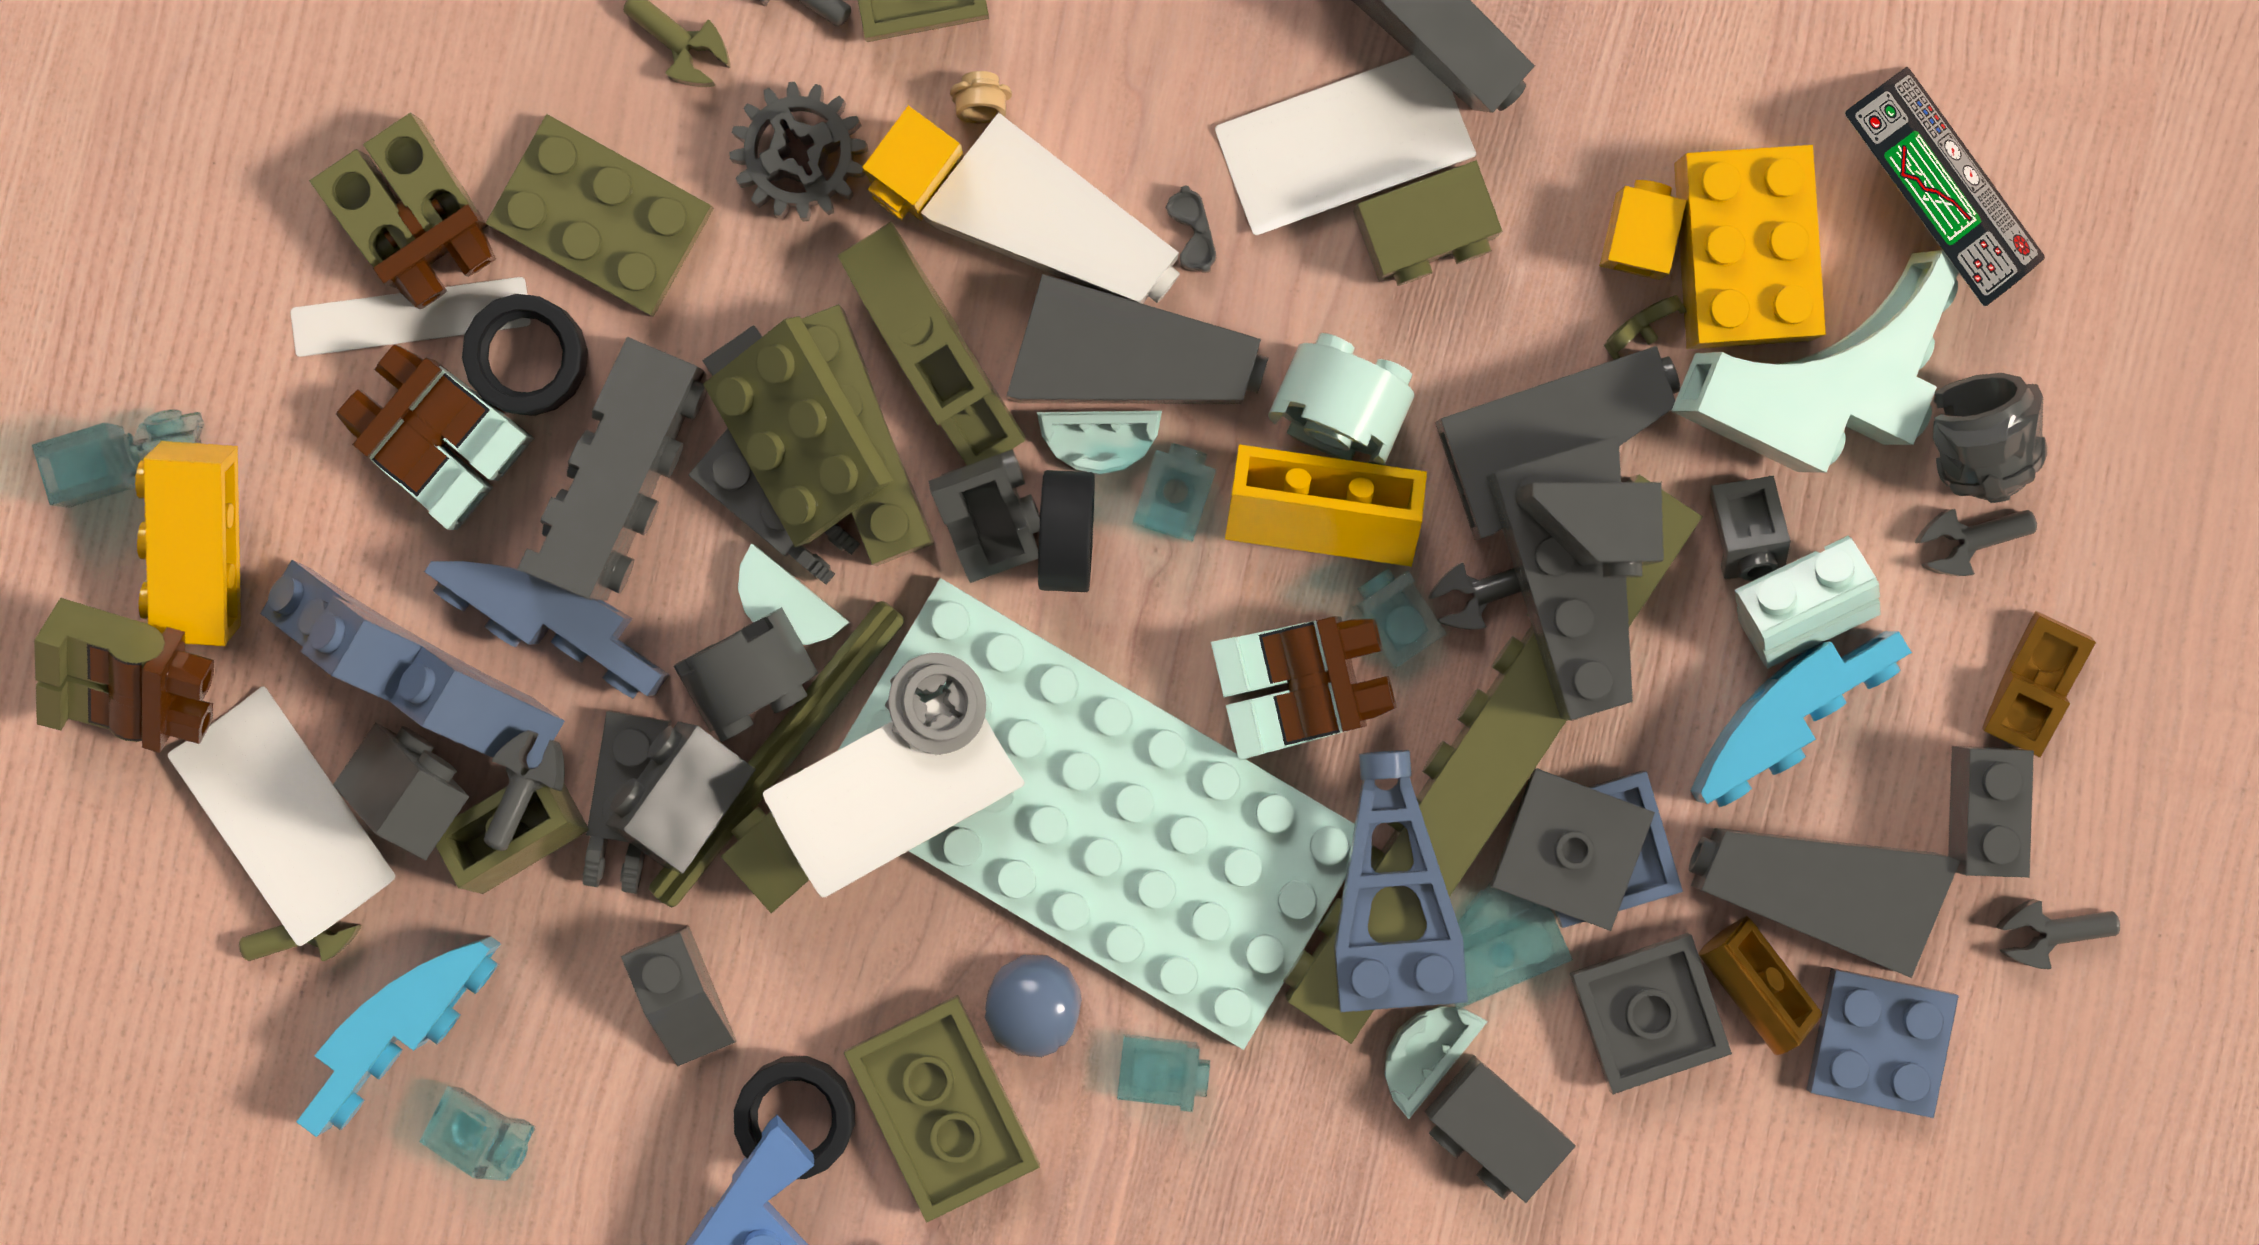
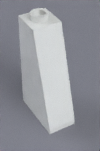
[921,112,1180,304]

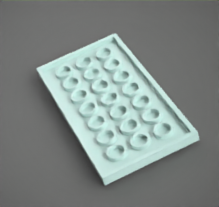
[838,578,1355,1050]

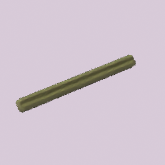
[649,601,904,908]

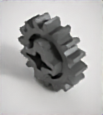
[729,82,868,222]

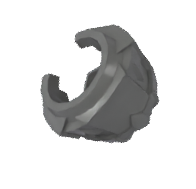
[1933,373,2047,503]

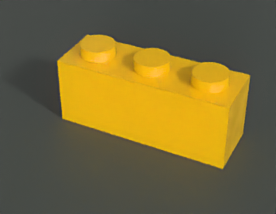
[135,441,241,646]
[1225,444,1427,567]

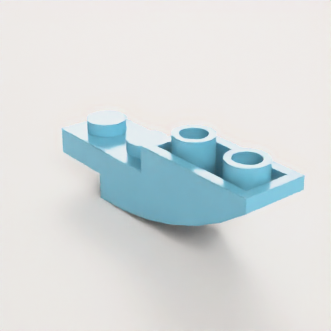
[1690,631,1912,807]
[296,936,501,1137]

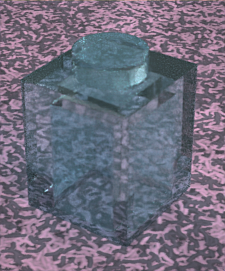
[32,423,142,508]

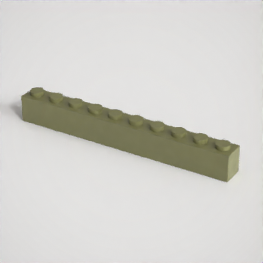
[1283,474,1703,1044]

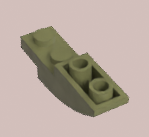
[838,221,1025,465]

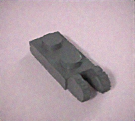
[689,428,860,585]
[582,711,671,894]

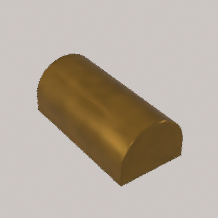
[1698,916,1823,1055]

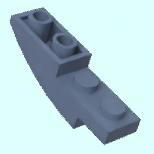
[424,561,669,699]

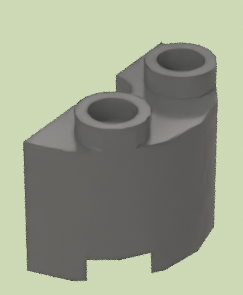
[928,449,1040,583]
[674,607,818,742]

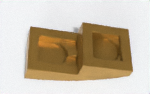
[1982,611,2096,758]

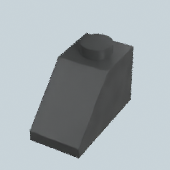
[1517,482,1663,578]
[621,926,736,1066]

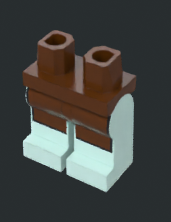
[336,344,534,530]
[1211,616,1397,760]

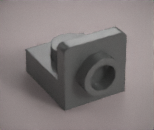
[1710,475,1791,581]

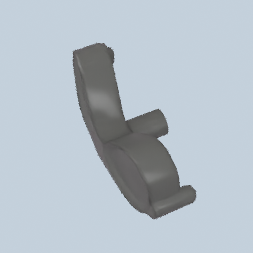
[1166,185,1217,273]

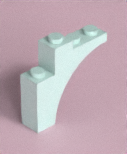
[1671,250,1959,473]

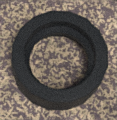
[462,294,588,416]
[1038,470,1095,592]
[734,1056,855,1179]

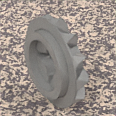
[884,653,986,755]

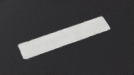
[290,277,531,357]

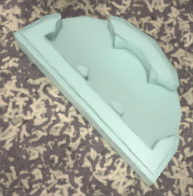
[1037,411,1162,475]
[738,543,851,645]
[1384,1006,1487,1119]

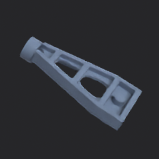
[1334,750,1468,1012]

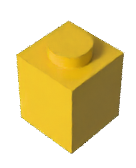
[1599,180,1687,280]

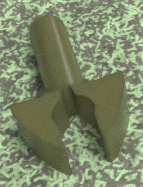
[623,0,731,87]
[239,925,361,961]

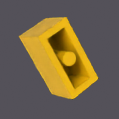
[862,105,964,221]

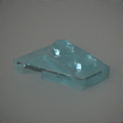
[1454,882,1573,1009]

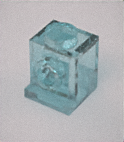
[1132,443,1216,543]

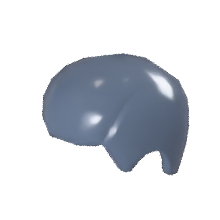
[985,955,1082,1057]

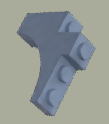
[260,560,565,769]

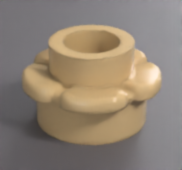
[950,71,1012,124]

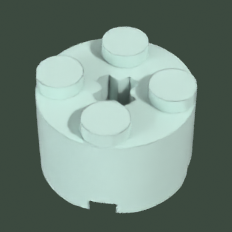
[1268,333,1414,465]

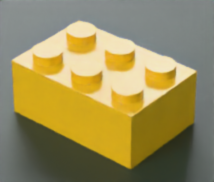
[1674,145,1826,350]

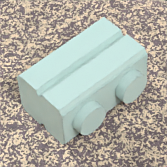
[1735,535,1881,669]

